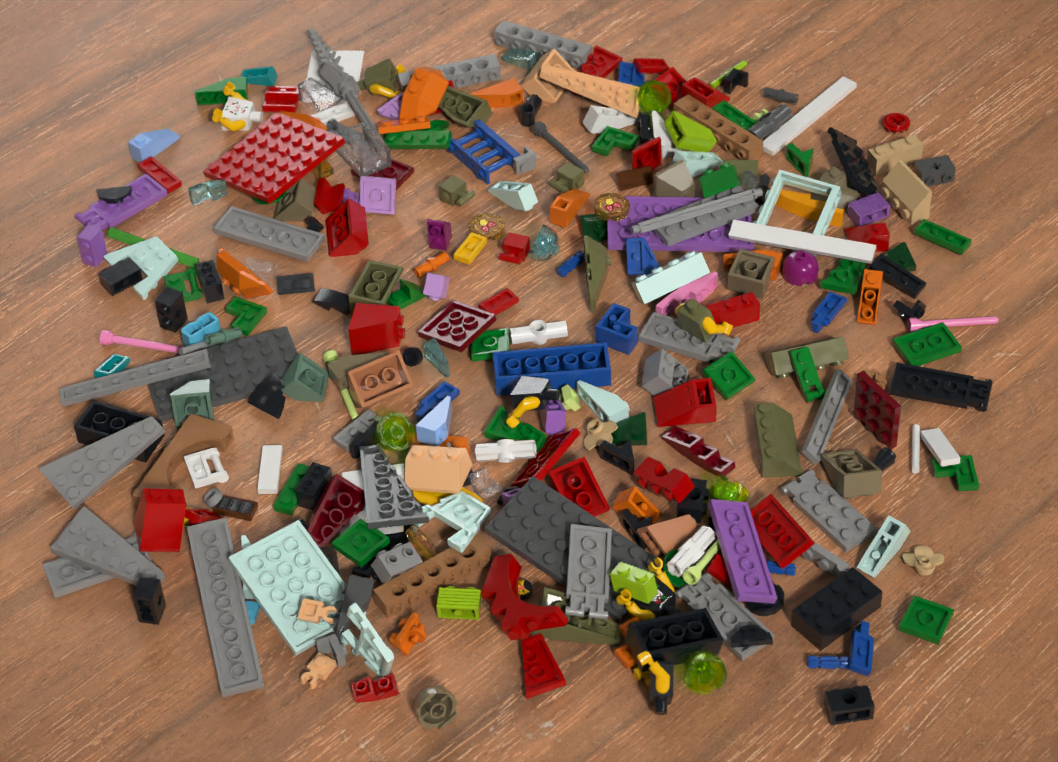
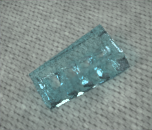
[501,48,538,70]
[423,338,450,378]

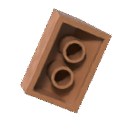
[347,350,414,409]

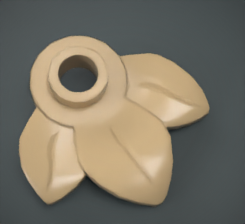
[584,419,618,451]
[902,545,944,575]

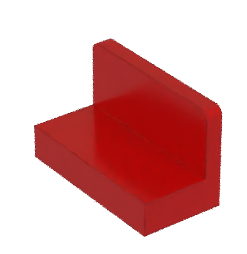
[314,177,345,215]

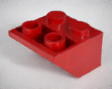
[682,77,730,108]

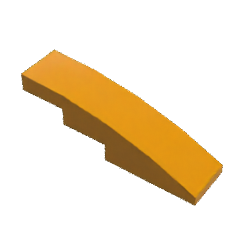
[775,190,844,227]

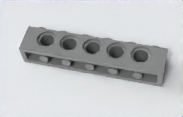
[494,20,592,69]
[397,54,501,93]

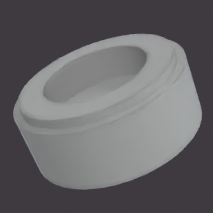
[203,488,223,508]

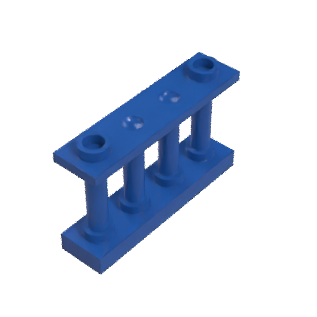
[447,119,520,185]

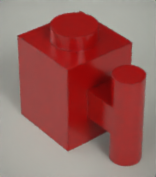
[499,232,530,265]

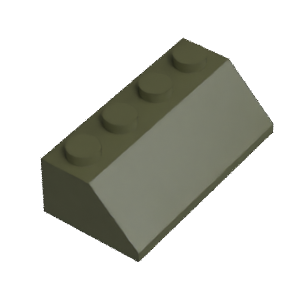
[762,337,849,378]
[753,403,802,478]

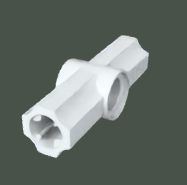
[509,320,568,345]
[475,439,537,463]
[666,525,716,577]

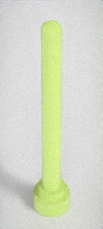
[323,350,359,421]
[682,539,721,585]

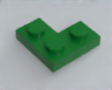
[592,126,638,156]
[226,296,267,336]
[931,455,979,491]

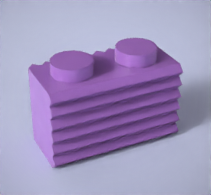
[847,192,891,226]
[77,224,107,267]

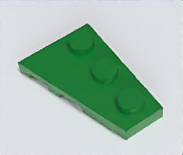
[820,259,867,295]
[484,406,546,453]

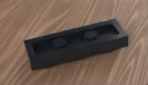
[869,254,927,299]

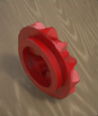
[882,113,910,134]

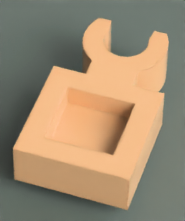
[298,598,338,624]
[300,652,337,689]

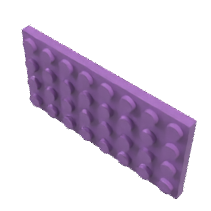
[607,196,754,252]

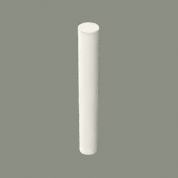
[911,424,920,474]

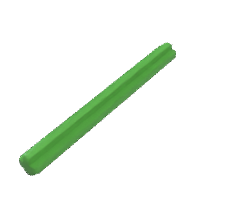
[107,227,200,268]

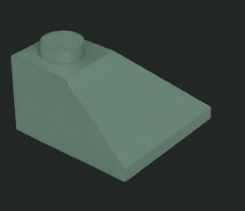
[281,353,329,402]
[170,379,214,428]

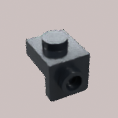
[723,68,749,94]
[893,300,926,319]

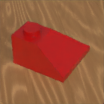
[632,137,661,170]
[844,223,890,252]

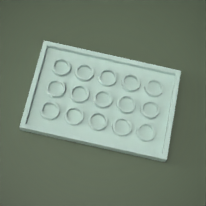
[228,520,366,656]

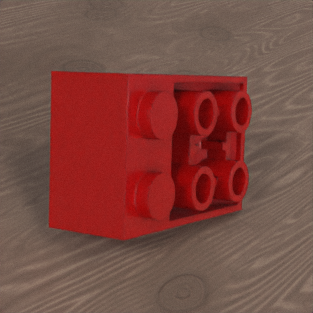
[653,378,717,427]

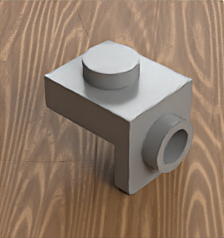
[513,146,537,175]
[316,634,348,667]

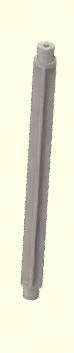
[630,188,763,234]

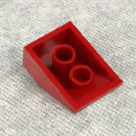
[546,456,611,517]

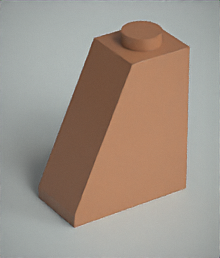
[636,514,699,562]

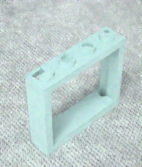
[754,169,842,256]

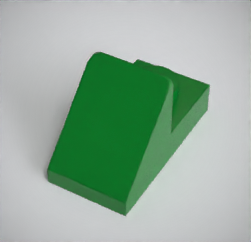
[786,143,814,177]
[386,279,426,310]

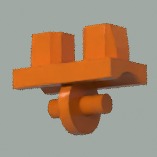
[389,613,427,655]

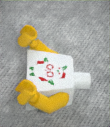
[212,82,263,132]

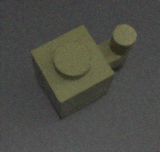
[549,162,585,193]
[439,175,476,207]

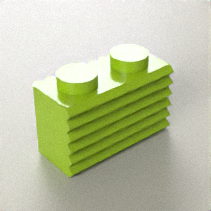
[610,562,658,604]
[437,586,482,620]

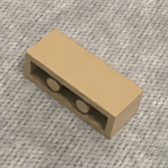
[867,134,923,176]

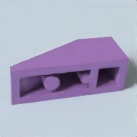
[539,400,566,435]

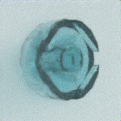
[528,224,561,262]

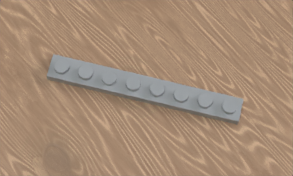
[59,349,211,407]

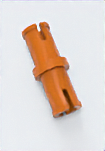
[413,251,450,278]

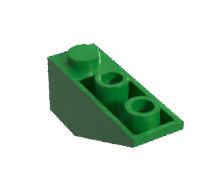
[195,77,248,105]

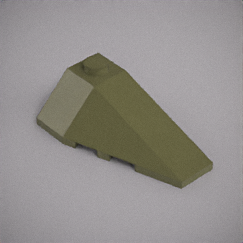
[439,86,493,127]
[584,235,611,313]
[532,587,621,645]

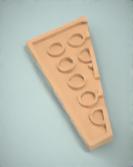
[539,63,641,118]

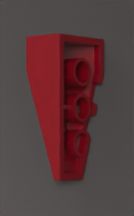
[306,473,365,549]

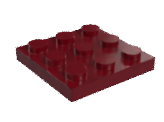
[418,300,497,353]
[853,371,901,449]

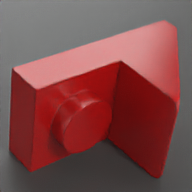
[185,509,222,526]

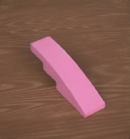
[656,272,718,316]

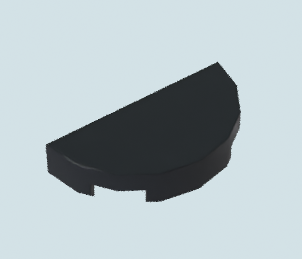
[96,186,132,204]
[730,625,773,648]

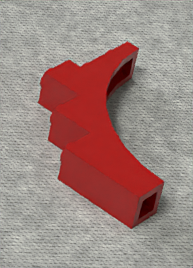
[481,554,568,641]

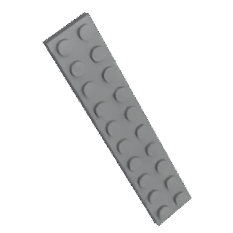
[187,517,265,697]

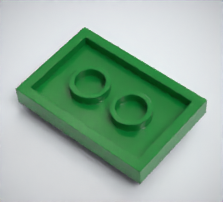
[892,322,962,366]

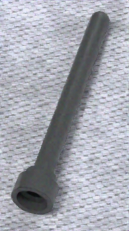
[532,121,589,173]

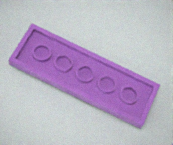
[708,499,777,603]

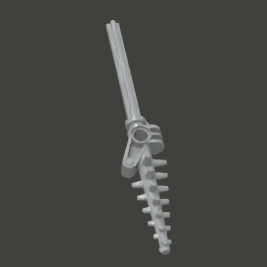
[307,28,388,154]

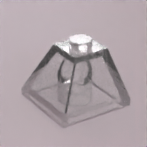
[297,77,346,113]

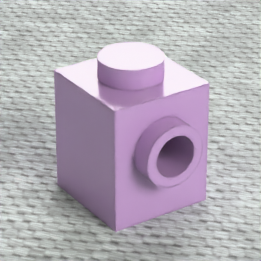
[423,273,450,301]

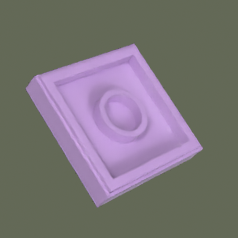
[360,176,396,215]

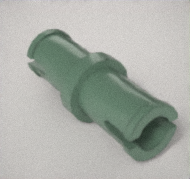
[204,327,242,346]

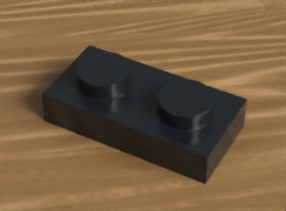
[277,273,315,295]

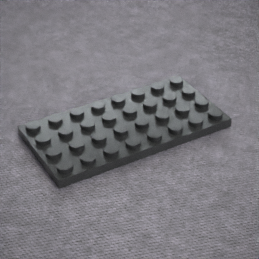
[142,326,298,422]
[485,476,663,623]

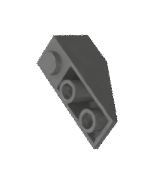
[333,575,374,639]

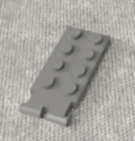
[639,312,741,363]
[780,469,877,553]
[565,524,612,620]
[42,533,153,598]
[676,572,775,661]

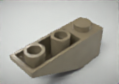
[327,352,388,391]

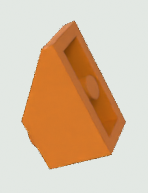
[612,486,661,524]

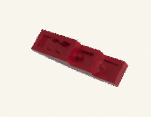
[662,426,736,478]

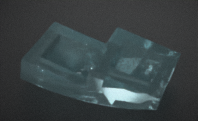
[188,180,228,205]

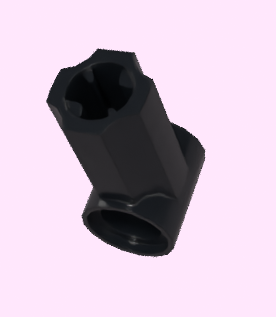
[520,94,542,126]

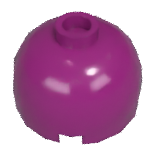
[782,250,819,286]

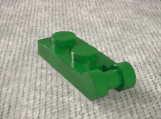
[789,346,825,403]

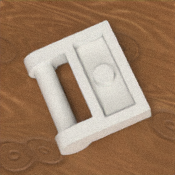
[184,448,229,489]

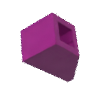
[427,219,452,251]

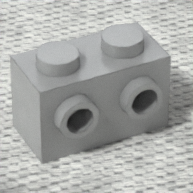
[371,542,423,584]

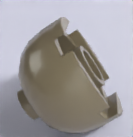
[413,685,458,730]

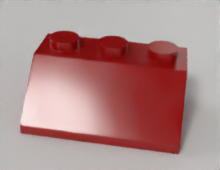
[326,198,369,257]
[703,292,760,328]

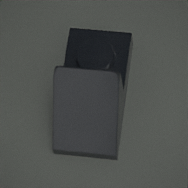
[600,440,634,475]
[621,509,653,550]

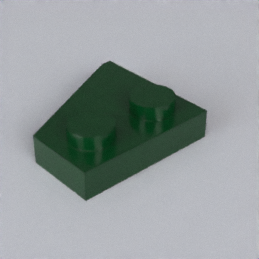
[883,242,916,272]
[611,412,647,446]

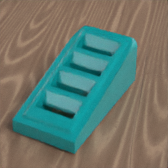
[240,66,277,86]
[94,354,130,379]

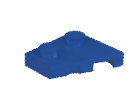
[618,61,651,93]
[626,238,660,276]

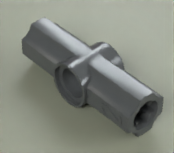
[747,104,792,139]

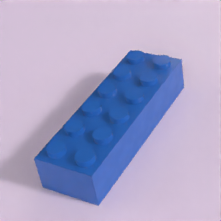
[493,342,611,396]

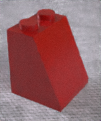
[348,303,405,355]
[133,488,186,552]

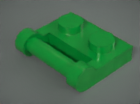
[164,268,203,302]

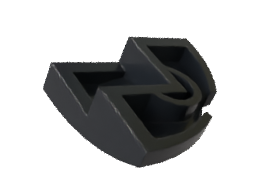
[247,373,285,419]

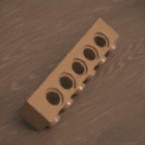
[674,95,763,160]
[373,534,492,619]

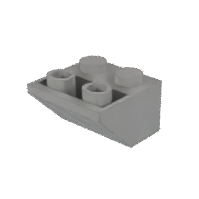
[642,349,689,396]

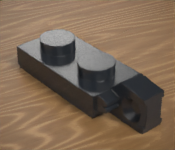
[637,112,651,145]

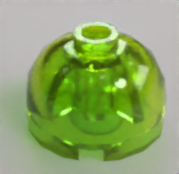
[637,80,672,115]
[375,413,416,453]
[709,475,750,502]
[683,651,727,695]

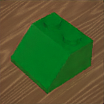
[699,162,742,198]

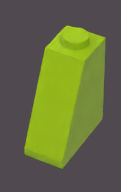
[664,111,717,152]

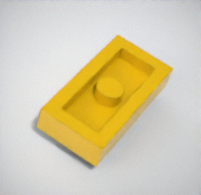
[453,232,487,265]

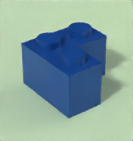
[595,303,638,355]

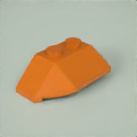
[399,66,449,119]
[217,247,273,298]

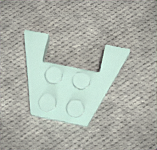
[103,236,178,300]
[414,491,491,553]
[339,602,394,678]

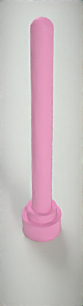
[908,316,999,333]
[100,330,182,353]

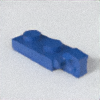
[811,291,847,333]
[415,381,460,423]
[848,621,874,677]

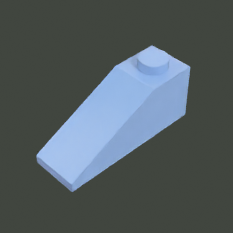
[128,129,180,162]
[416,396,452,446]

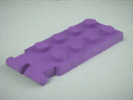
[75,174,168,230]

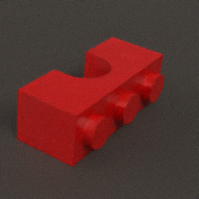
[633,456,695,504]

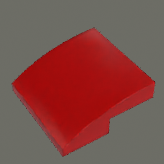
[262,86,301,113]

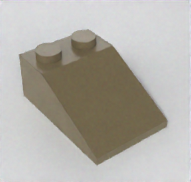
[820,449,882,499]

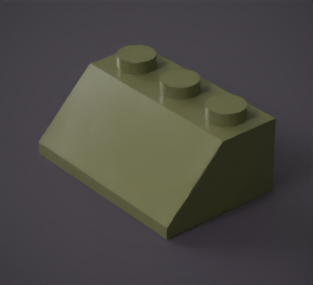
[349,260,403,313]

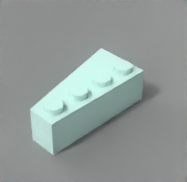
[631,251,710,304]

